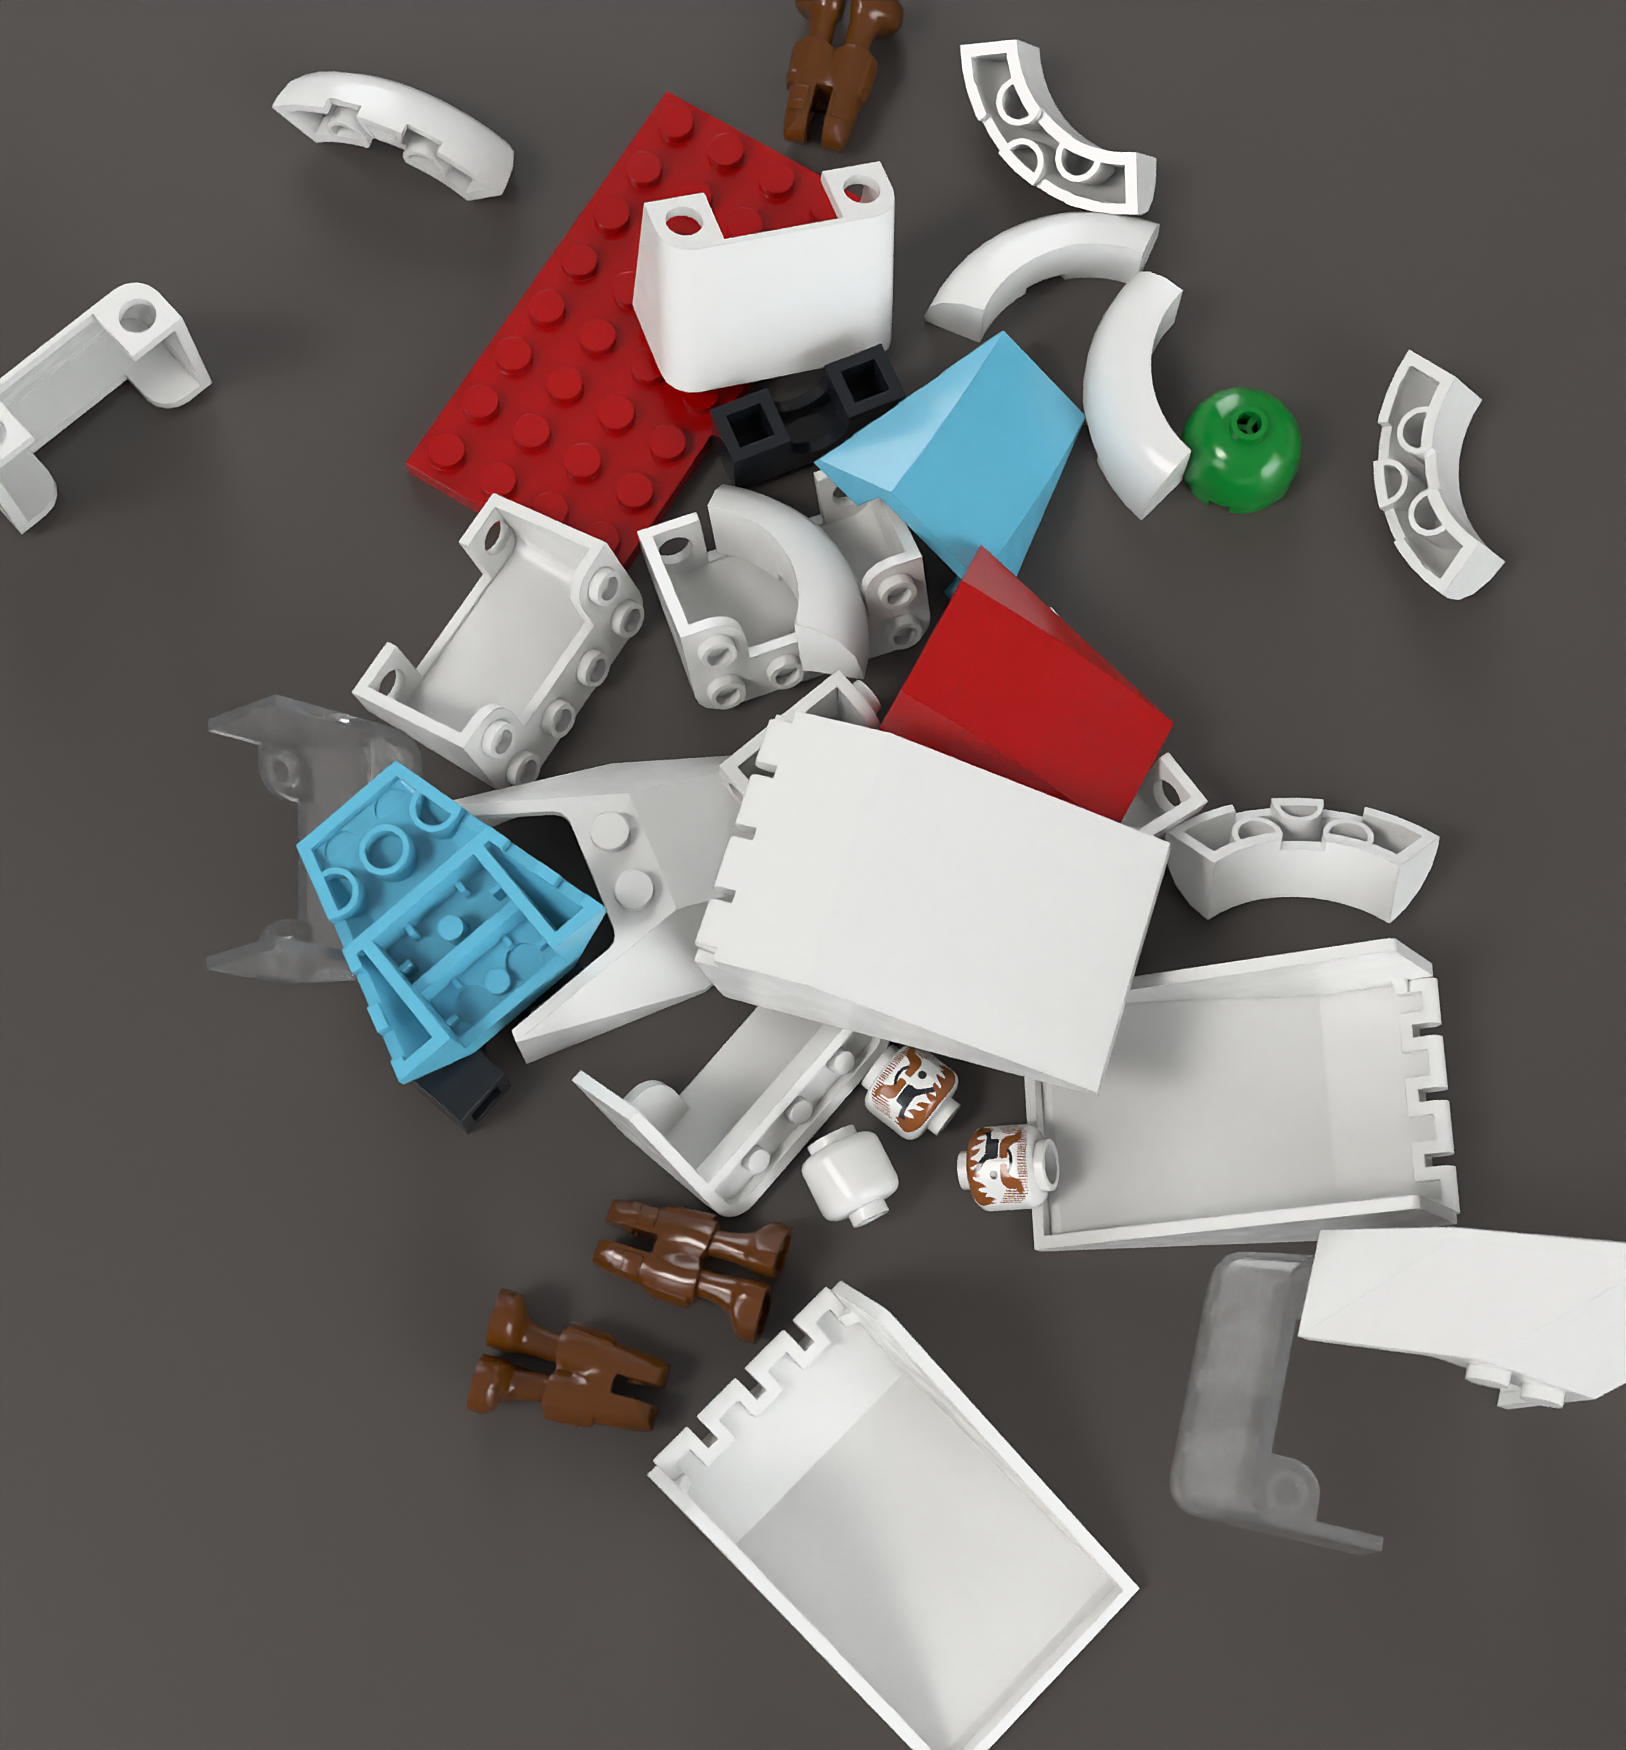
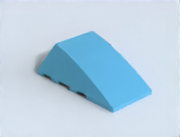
[814,330,1086,599]
[296,760,608,1084]

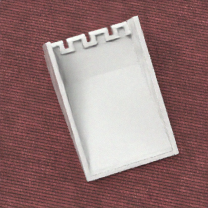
[694,711,1171,1096]
[1024,938,1460,1251]
[647,1281,1140,1750]

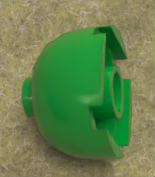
[1180,386,1302,514]

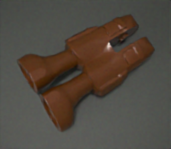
[783,0,904,153]
[591,1199,793,1345]
[466,1288,671,1432]

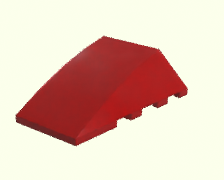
[878,545,1174,823]

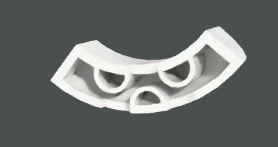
[960,39,1156,215]
[272,71,514,201]
[924,211,1160,343]
[1083,271,1191,520]
[1373,350,1505,600]
[708,484,870,680]
[1165,798,1440,924]

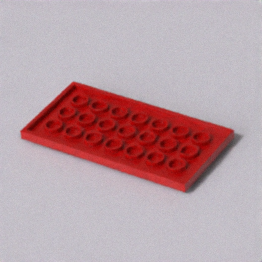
[405,91,861,572]

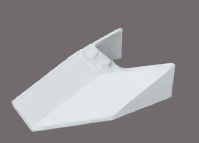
[453,755,755,1064]
[1298,1227,1626,1409]

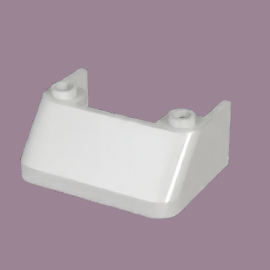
[572,1006,890,1217]

